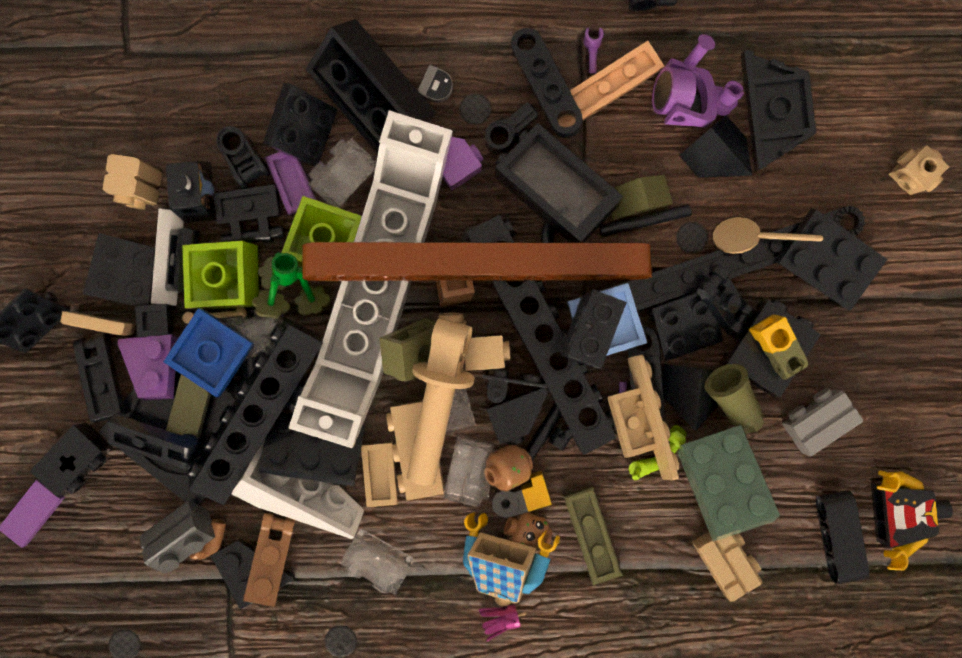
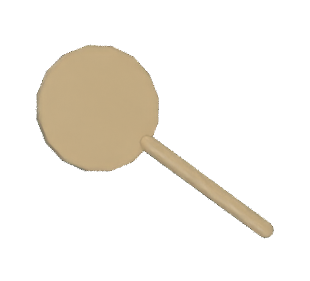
[713,217,824,254]

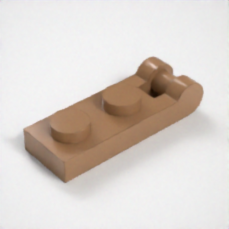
[243,512,295,607]

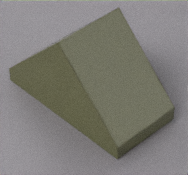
[611,175,673,221]

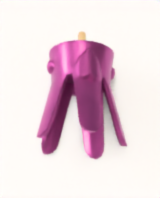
[478,604,526,642]

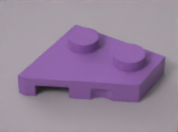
[118,334,178,401]

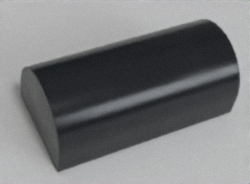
[165,228,200,292]

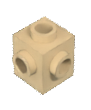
[888,145,949,195]

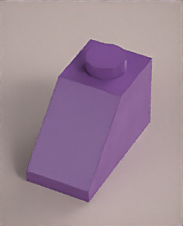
[442,137,484,191]

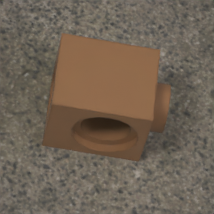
[435,281,475,307]

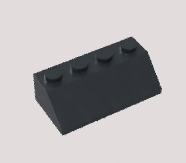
[305,19,436,154]

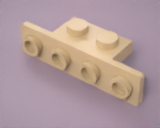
[607,355,679,481]

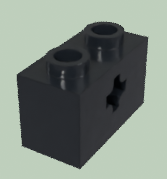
[30,422,113,497]

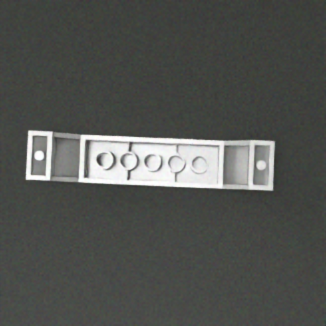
[289,111,453,448]

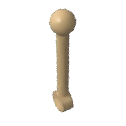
[182,308,247,324]

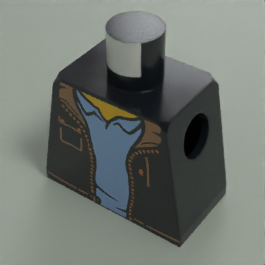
[166,161,217,223]

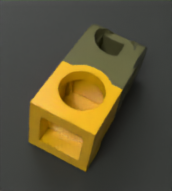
[749,314,808,380]

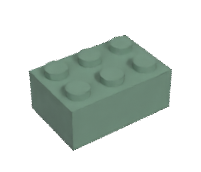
[678,425,780,542]

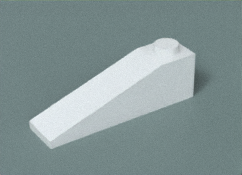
[231,439,364,539]

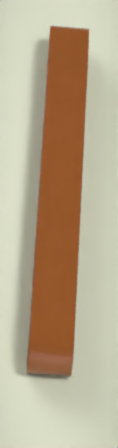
[302,242,652,281]

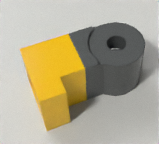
[492,470,552,518]

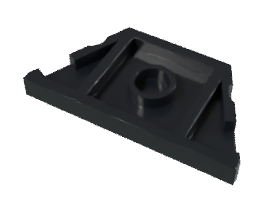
[741,50,816,171]

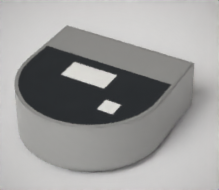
[418,65,453,103]

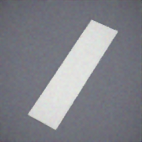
[151,209,184,306]

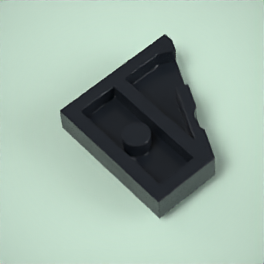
[211,538,295,610]

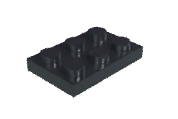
[774,208,888,311]
[258,412,365,486]

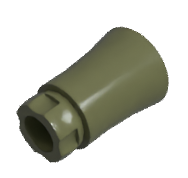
[705,364,764,434]

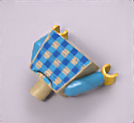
[463,512,560,606]

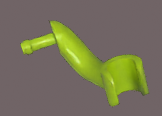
[629,425,687,480]

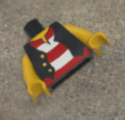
[871,470,953,571]

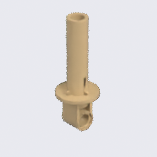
[407,318,475,486]

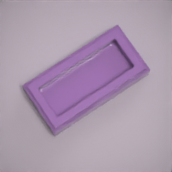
[265,151,316,216]
[0,480,65,548]

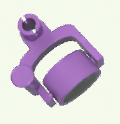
[652,34,744,128]

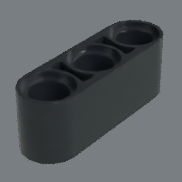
[815,490,869,584]

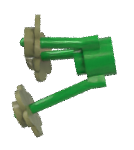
[252,252,331,319]

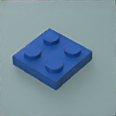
[163,308,255,397]

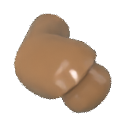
[189,519,226,560]

